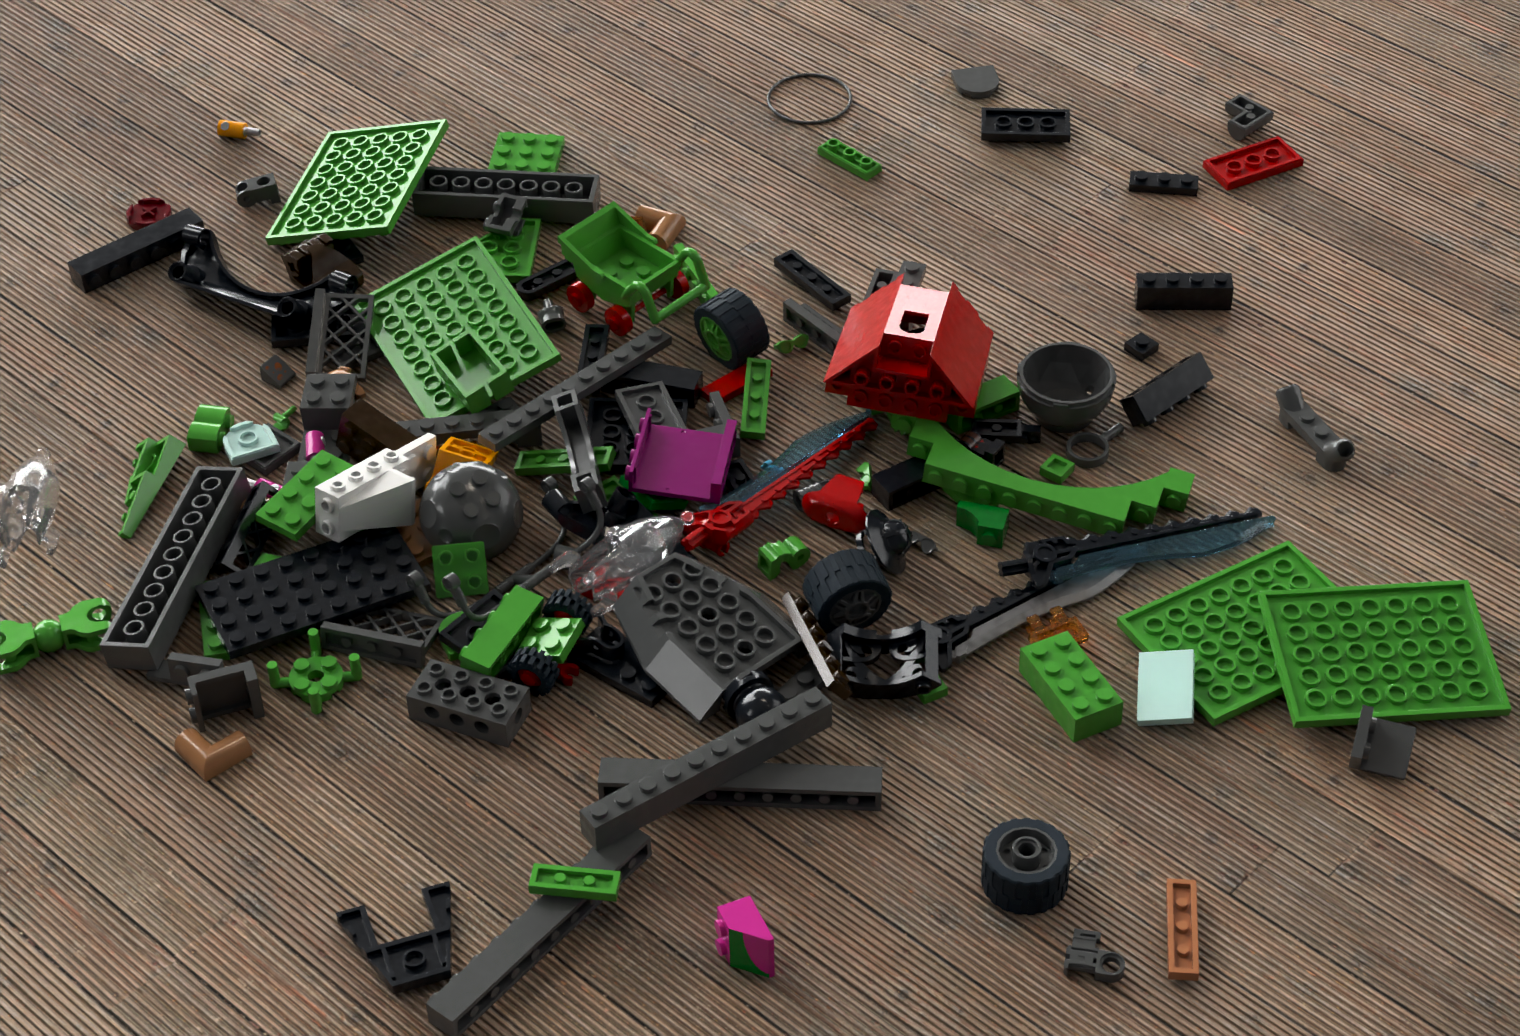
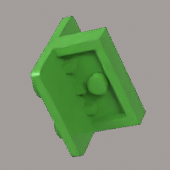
[432,541,489,598]

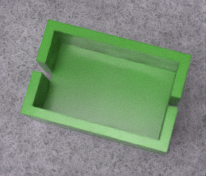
[429,328,515,414]

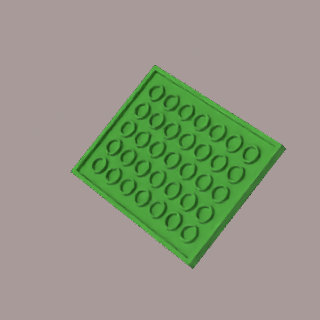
[265,119,449,246]
[353,235,562,418]
[1117,540,1337,727]
[1258,580,1512,728]

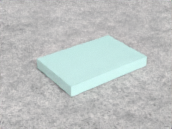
[1137,649,1195,726]

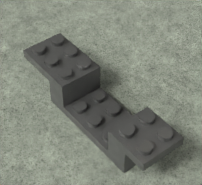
[282,374,357,524]

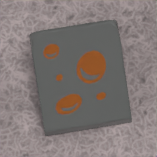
[260,355,296,389]

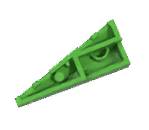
[118,434,186,539]

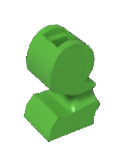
[758,536,811,581]

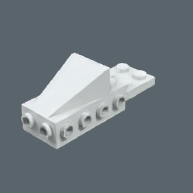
[315,433,437,543]

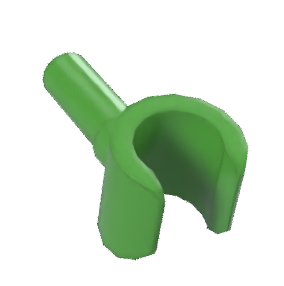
[273,406,297,432]

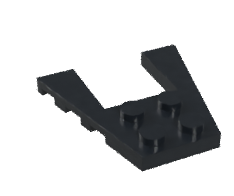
[336,881,452,995]

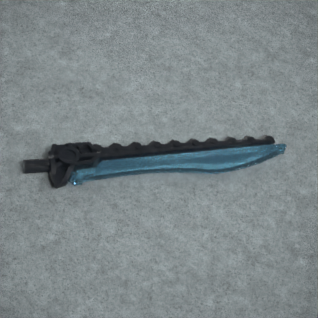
[998,507,1276,590]

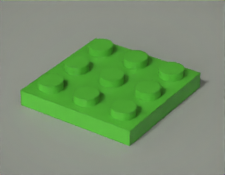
[488,132,565,173]

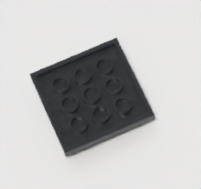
[587,398,688,472]

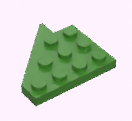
[479,218,541,283]

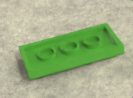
[255,450,354,542]

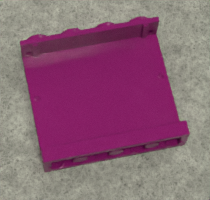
[624,408,738,504]

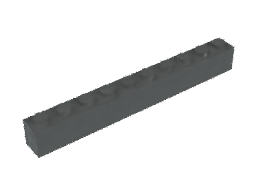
[579,686,832,851]
[598,757,883,811]
[426,829,652,1036]

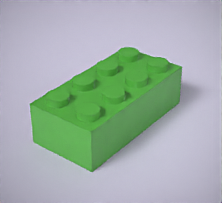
[1019,631,1124,743]

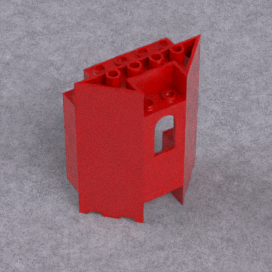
[823,273,994,423]

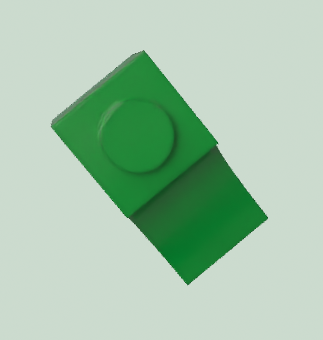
[956,500,1010,549]

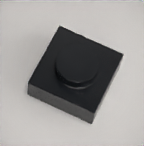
[1124,332,1159,361]

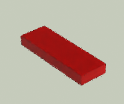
[700,364,773,403]

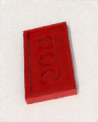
[1203,136,1304,191]

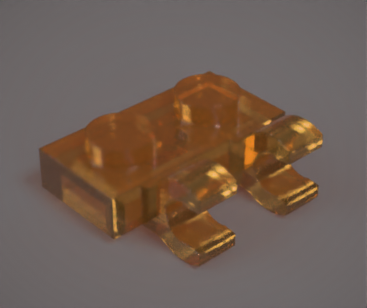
[1025,606,1089,644]

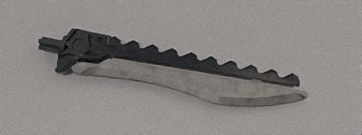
[900,543,1147,673]

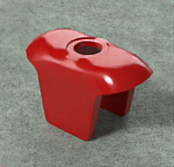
[801,474,867,533]

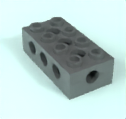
[406,659,532,748]

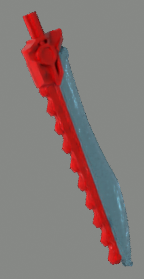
[681,409,878,552]

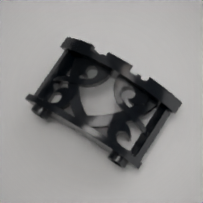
[827,620,942,699]

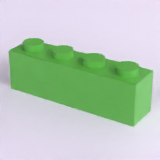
[459,585,544,677]

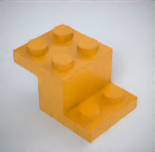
[424,436,499,490]

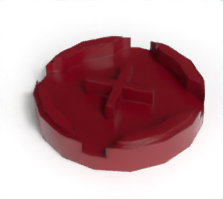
[126,198,172,231]

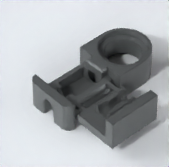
[1063,928,1125,983]

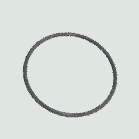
[767,73,852,124]

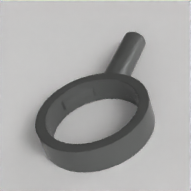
[1066,423,1124,468]

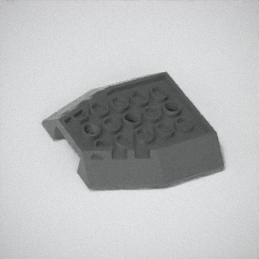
[612,552,809,724]

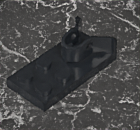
[567,611,667,708]

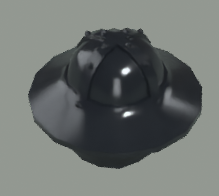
[856,509,913,575]

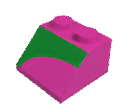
[714,896,775,978]

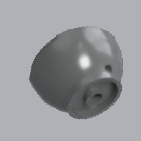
[1017,341,1117,433]

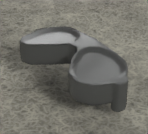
[911,531,938,555]

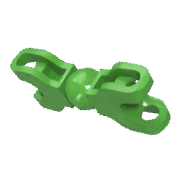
[0,598,112,675]

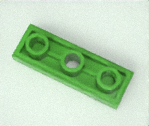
[818,138,882,181]

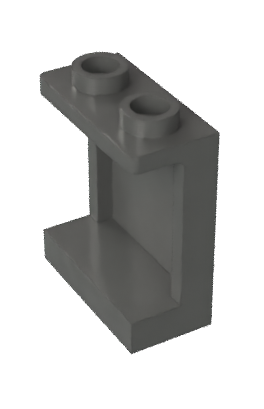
[184,660,265,732]

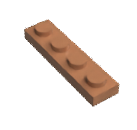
[1166,878,1199,981]

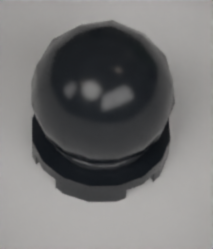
[722,670,787,726]

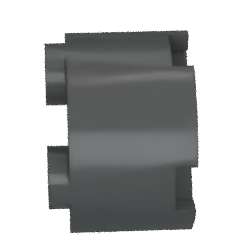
[483,193,528,237]

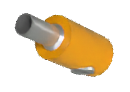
[217,120,261,139]

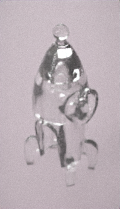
[0,447,60,569]
[548,511,695,618]

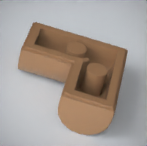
[635,205,686,251]
[175,728,253,782]

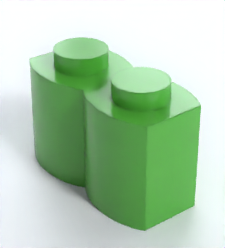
[187,404,234,453]

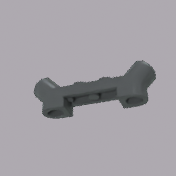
[1275,384,1355,472]

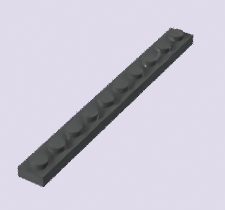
[478,326,672,452]

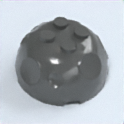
[419,461,524,561]

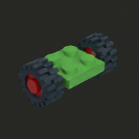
[506,588,595,697]

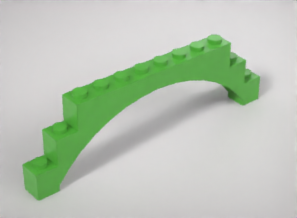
[891,413,1195,535]

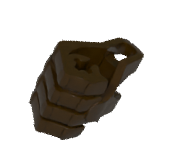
[281,233,364,289]

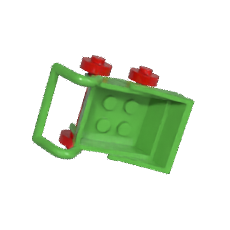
[557,201,711,336]

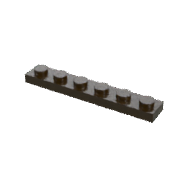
[781,591,853,701]

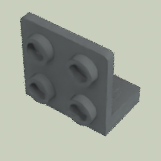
[1349,705,1416,780]

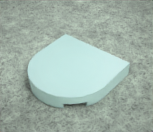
[223,421,281,466]

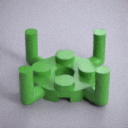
[267,628,363,715]

